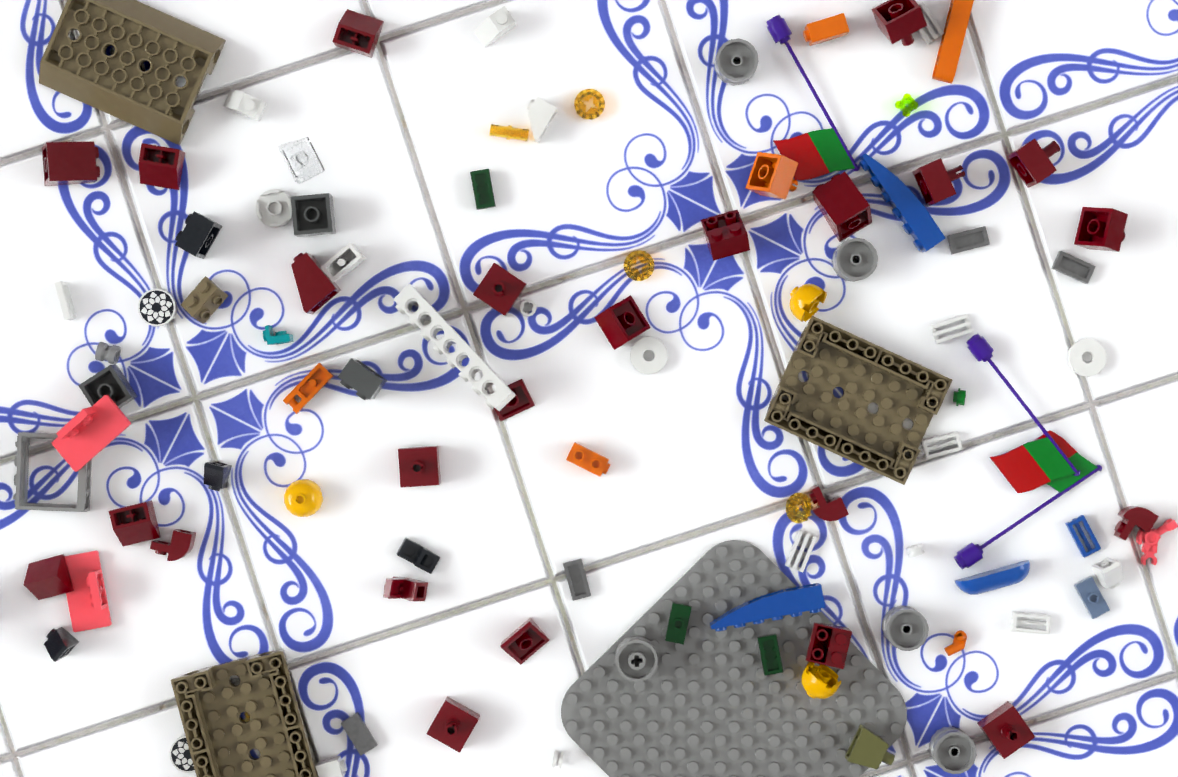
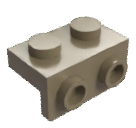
[181,276,228,324]

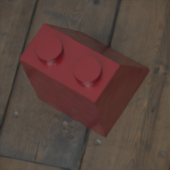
[42,142,100,186]
[812,172,872,242]
[291,252,341,315]

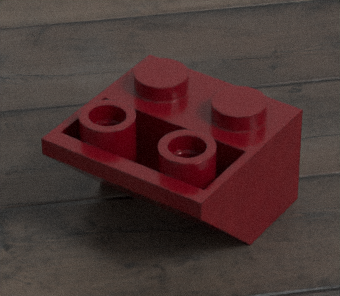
[332,9,384,58]
[138,143,185,190]
[701,209,750,261]
[109,500,161,547]
[805,622,852,669]

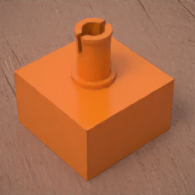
[745,152,798,200]

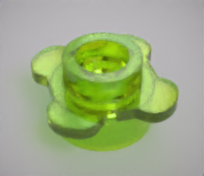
[895,94,918,117]

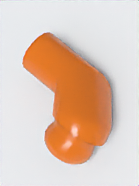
[944,630,967,656]

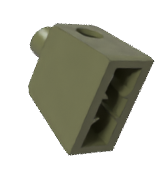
[845,724,895,769]

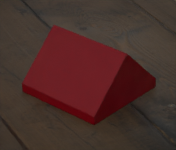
[490,379,535,421]
[23,554,74,600]
[500,617,549,665]

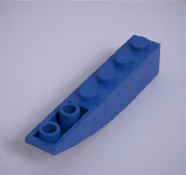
[859,153,946,253]
[710,583,826,631]

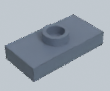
[1074,576,1110,619]

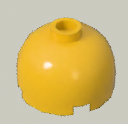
[790,283,827,322]
[284,479,323,517]
[801,662,841,699]

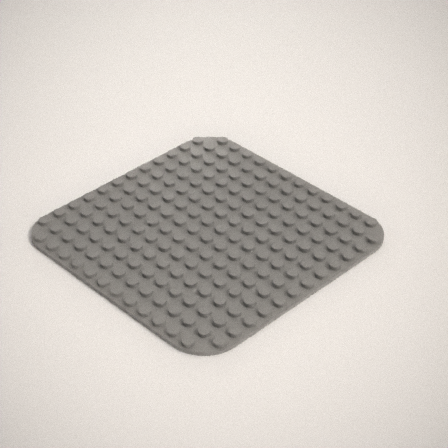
[561,540,907,777]

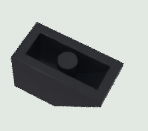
[204,461,232,491]
[44,627,79,662]

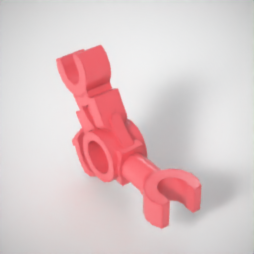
[1136,518,1178,565]

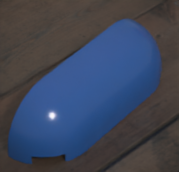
[954,560,1030,595]

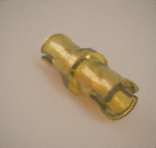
[489,124,529,142]

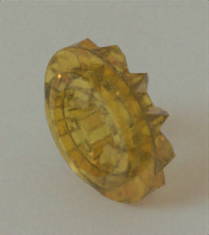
[574,89,605,120]
[624,250,654,281]
[786,493,813,523]

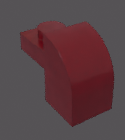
[809,485,849,521]
[1113,506,1159,541]
[150,529,196,561]
[383,576,428,602]

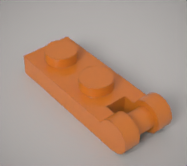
[283,363,334,414]

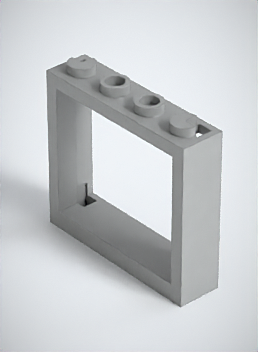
[13,432,92,512]

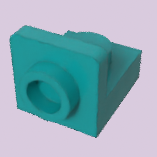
[263,325,294,345]

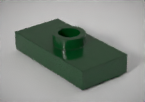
[470,168,496,210]
[665,602,692,645]
[757,633,783,676]

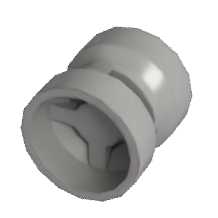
[95,342,121,365]

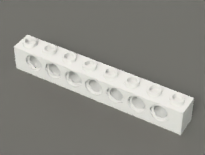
[393,283,516,411]

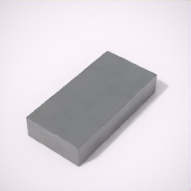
[947,226,990,255]
[1051,251,1096,284]
[563,558,591,601]
[341,712,378,756]

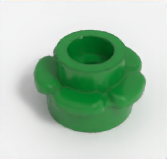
[953,388,966,406]

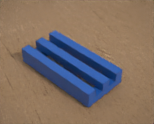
[1065,515,1101,558]

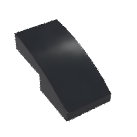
[396,537,441,574]

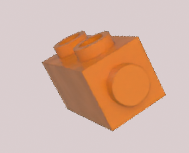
[803,13,849,46]
[566,442,611,477]

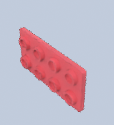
[52,395,131,472]
[65,550,112,632]

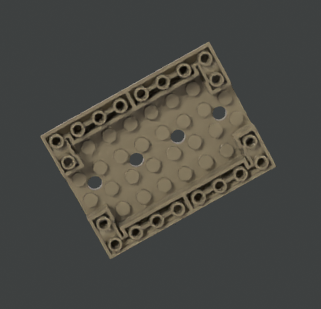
[39,0,226,145]
[764,316,953,485]
[171,650,317,777]

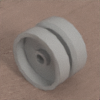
[714,38,759,86]
[832,238,878,282]
[882,605,929,651]
[615,636,658,682]
[929,726,977,774]

